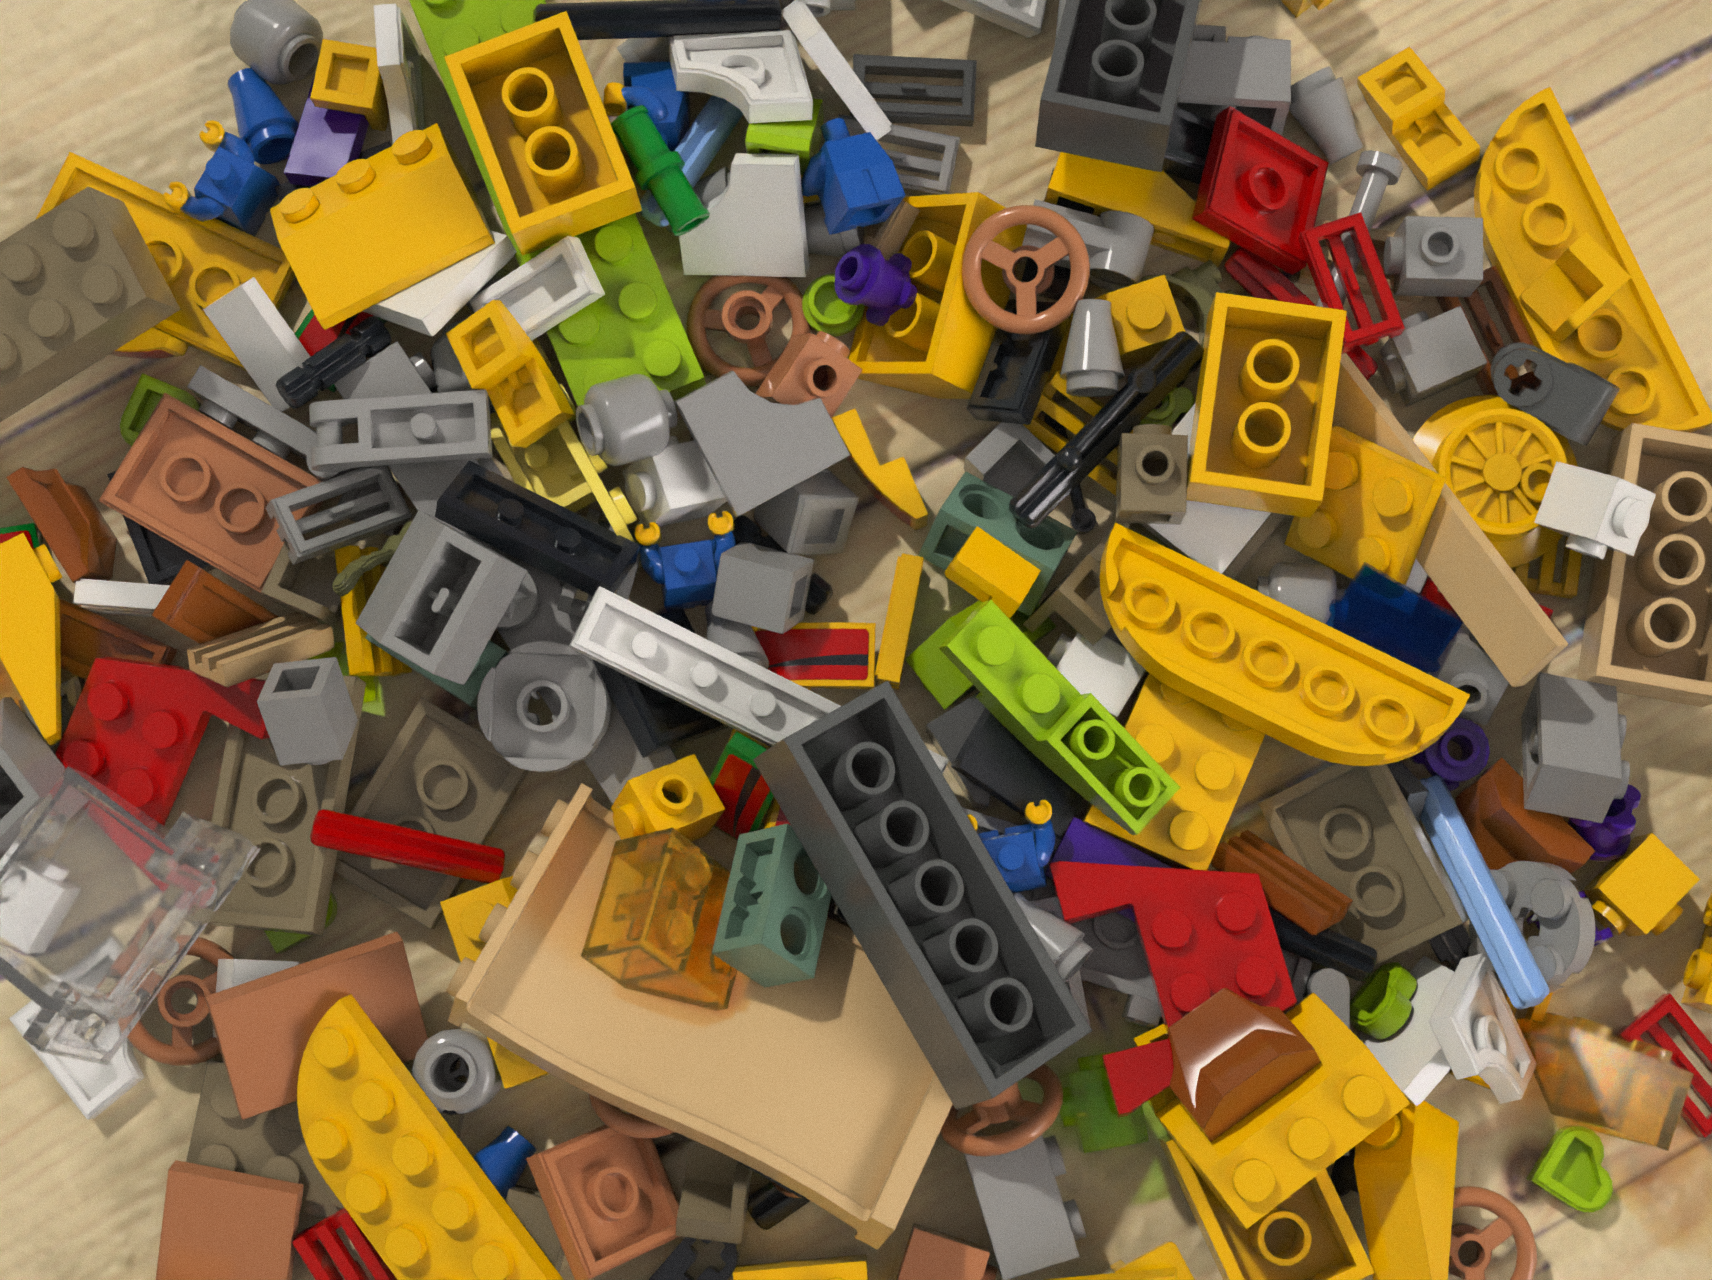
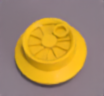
[1412,395,1578,568]

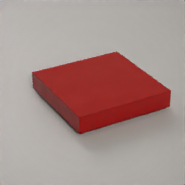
[1192,106,1329,275]

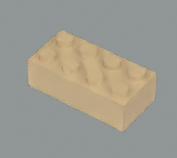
[1577,423,1712,707]

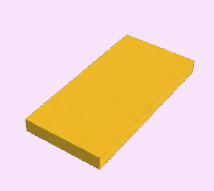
[36,152,295,372]

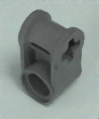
[1490,342,1620,446]

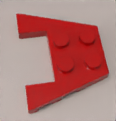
[55,656,270,912]
[1049,861,1297,1118]

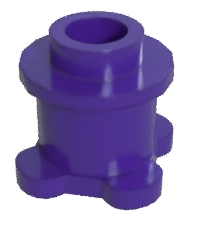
[835,244,917,326]
[1410,717,1490,791]
[1567,784,1641,861]

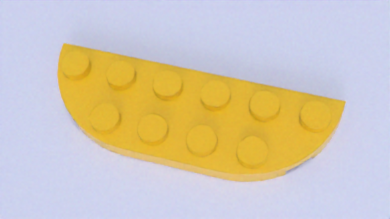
[1474,87,1712,433]
[1099,522,1470,766]
[297,994,564,1280]

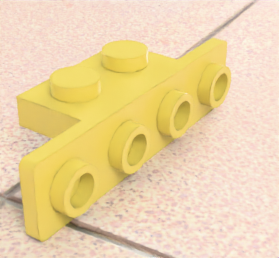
[490,338,637,542]

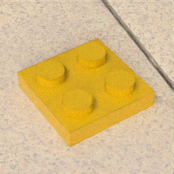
[1284,426,1446,598]

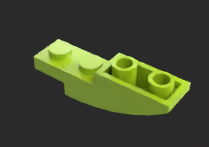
[939,600,1181,835]

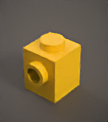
[611,754,725,863]
[1582,833,1700,937]

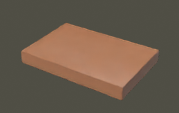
[99,393,324,596]
[205,932,428,1120]

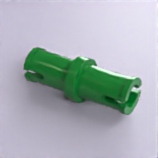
[611,105,710,236]

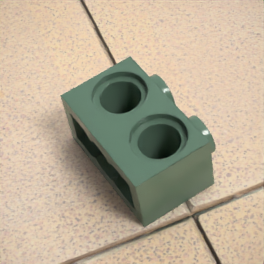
[918,471,1077,617]
[712,823,831,988]

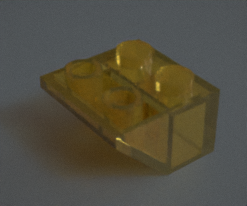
[581,827,737,1011]
[1517,1012,1694,1151]

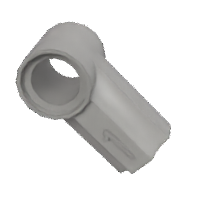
[1022,199,1154,291]

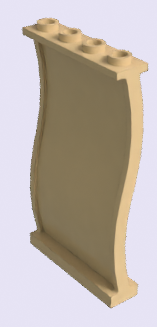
[446,783,953,1250]

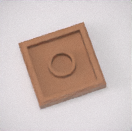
[526,1114,680,1280]
[156,1160,304,1280]

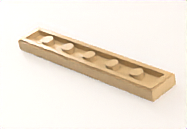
[1332,353,1569,688]

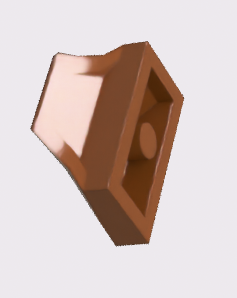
[6,467,117,584]
[1456,757,1595,874]
[1168,988,1321,1142]

